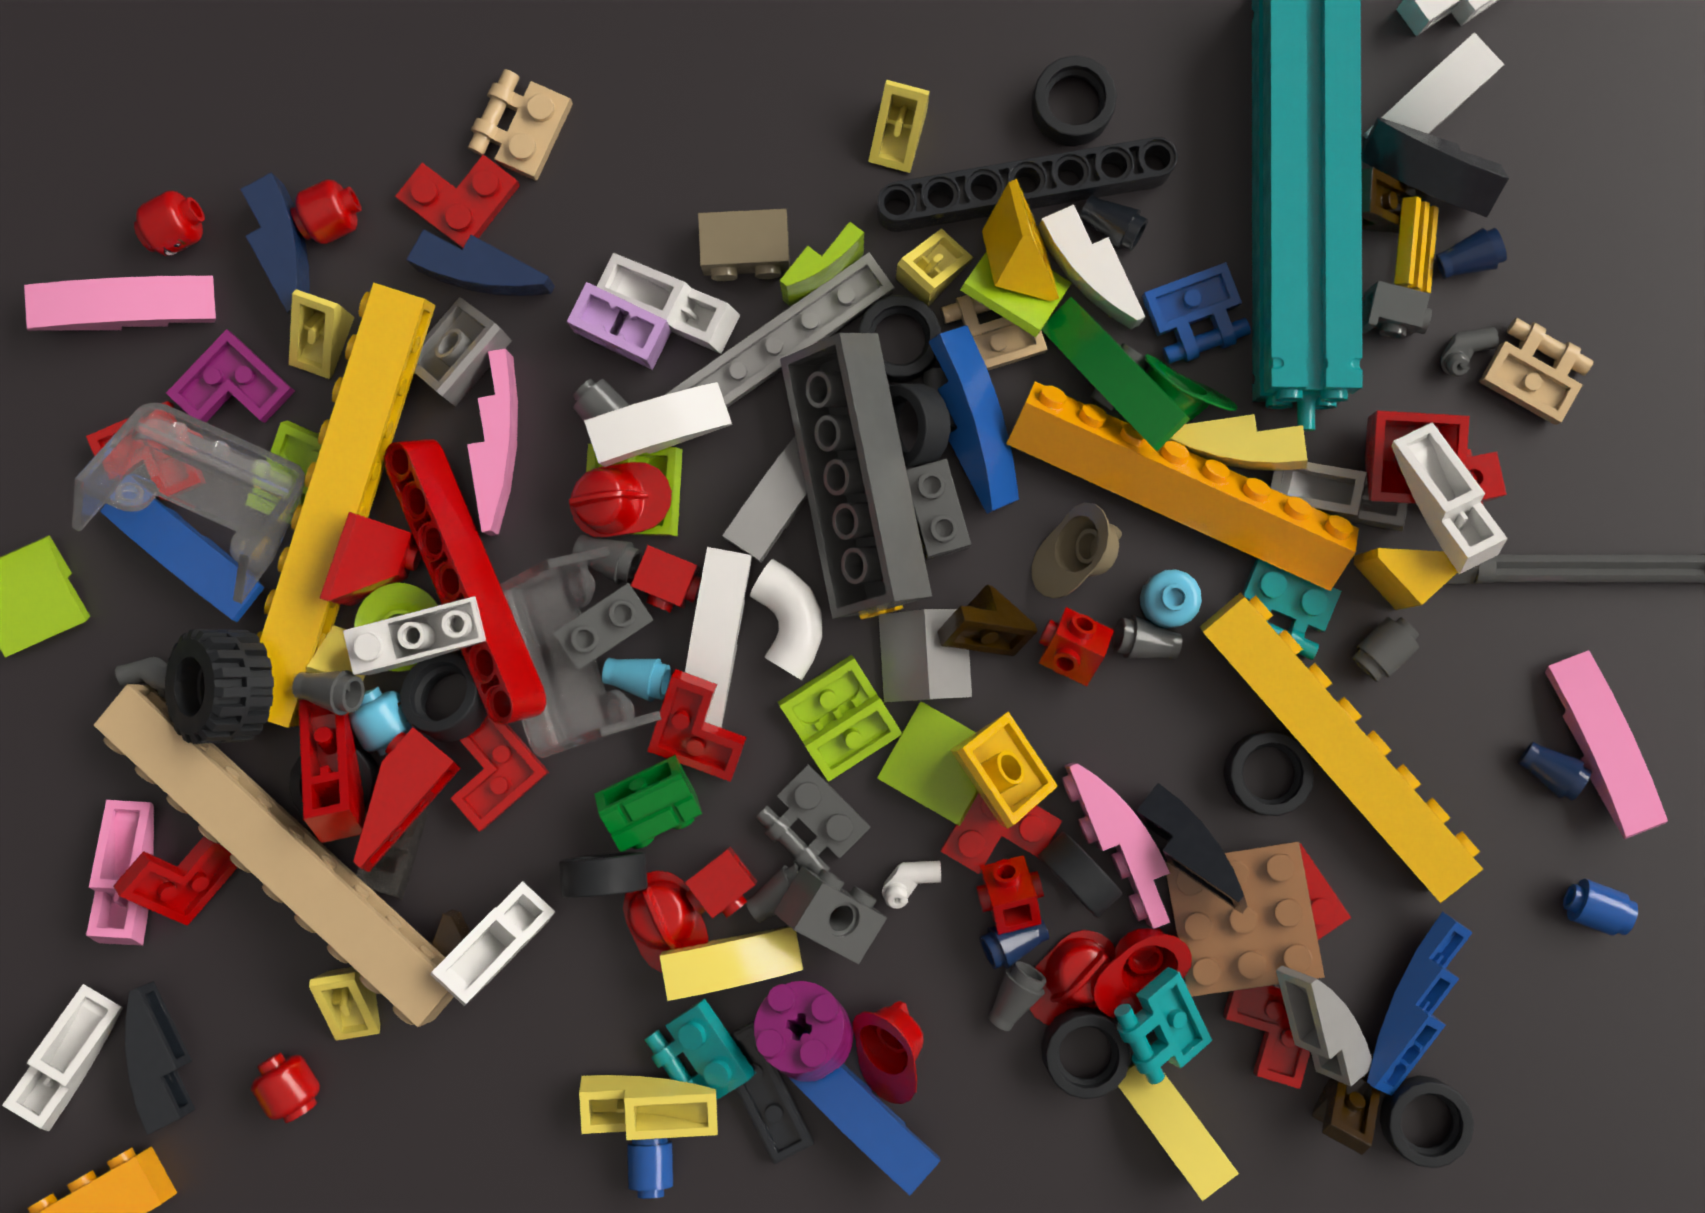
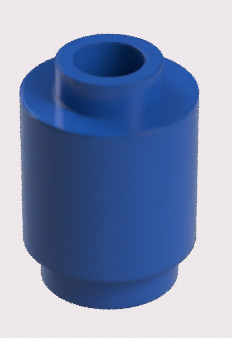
[1563,878,1638,936]
[627,1138,673,1199]

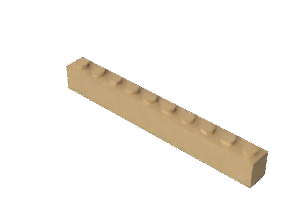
[94,684,454,1027]

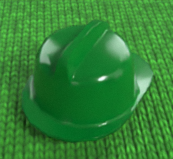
[1144,354,1238,422]

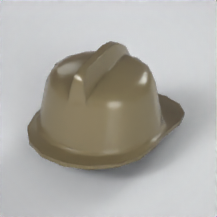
[1032,502,1122,599]

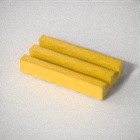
[1394,196,1439,293]

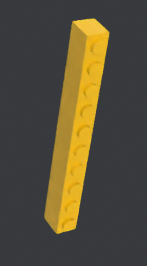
[257,282,436,728]

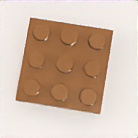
[1165,842,1325,997]

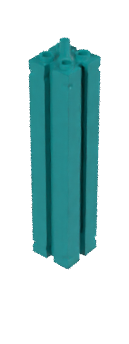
[1252,0,1363,432]

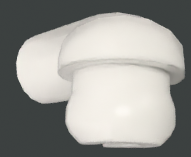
[882,861,941,909]

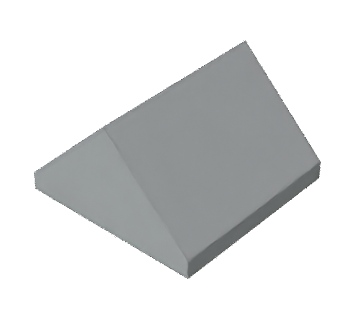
[415,297,512,407]
[879,609,972,702]

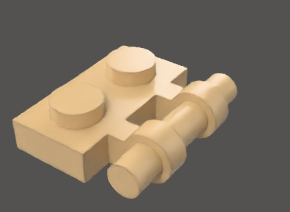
[468,69,573,181]
[940,295,1047,370]
[1479,317,1594,425]

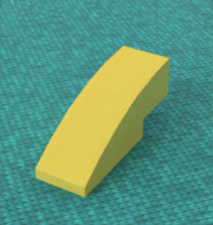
[1168,414,1308,471]
[660,926,803,1001]
[1118,1063,1239,1201]
[579,1075,718,1140]

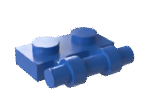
[1142,262,1251,364]

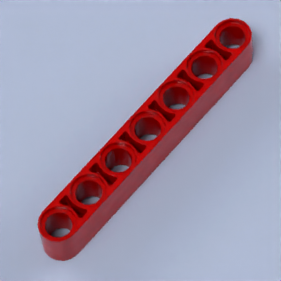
[384,439,546,725]

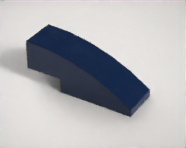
[240,172,310,315]
[406,229,555,296]

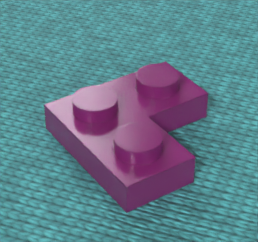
[166,329,295,425]

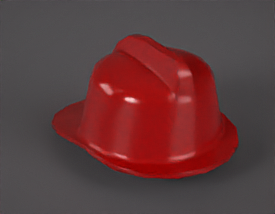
[569,462,672,537]
[623,870,709,973]
[1094,928,1192,1017]
[1030,930,1116,1026]
[852,1001,924,1104]

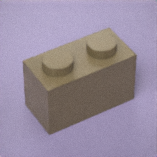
[698,209,790,281]

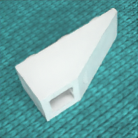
[343,596,486,675]

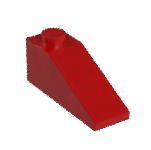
[298,699,365,843]
[353,727,461,872]

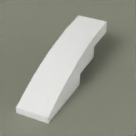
[685,547,752,728]

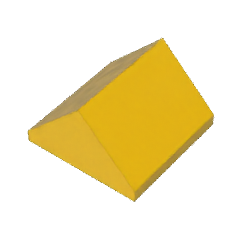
[982,179,1059,301]
[1354,548,1458,610]
[951,712,1058,828]

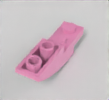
[1062,762,1170,929]

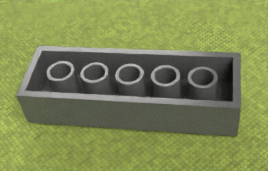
[780,333,932,619]

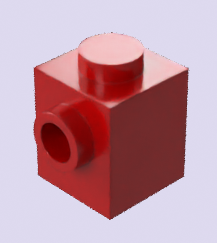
[631,545,701,613]
[685,846,757,918]

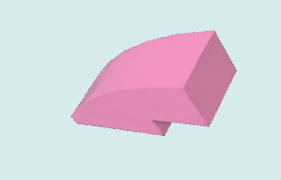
[86,800,154,946]

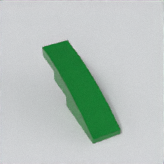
[1042,297,1190,451]

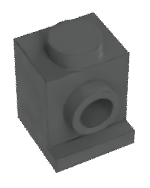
[1362,281,1432,339]

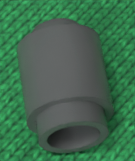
[572,378,630,421]
[1352,617,1420,682]

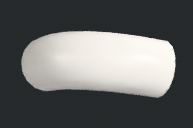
[750,559,822,680]

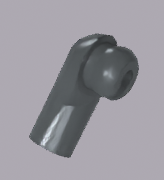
[1440,327,1499,377]
[115,657,167,699]

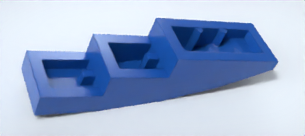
[928,325,1019,514]
[100,477,265,622]
[1367,911,1473,1096]
[789,1029,940,1196]

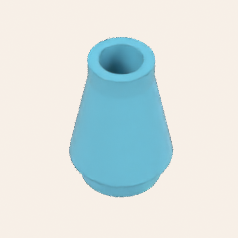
[602,658,671,702]

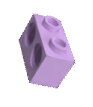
[567,282,672,370]

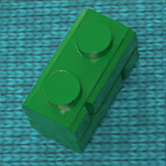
[594,755,702,852]

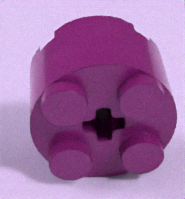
[754,981,853,1082]

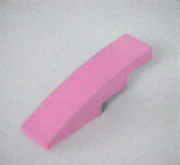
[24,276,216,330]
[467,348,518,536]
[1545,650,1668,839]

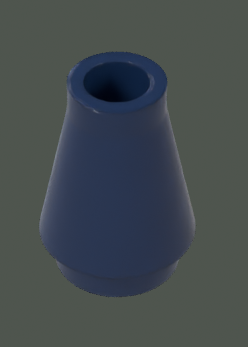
[1435,228,1507,279]
[1518,741,1592,801]
[979,918,1049,969]

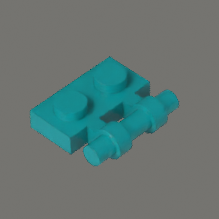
[1242,558,1342,660]
[1114,967,1212,1085]
[644,998,756,1100]

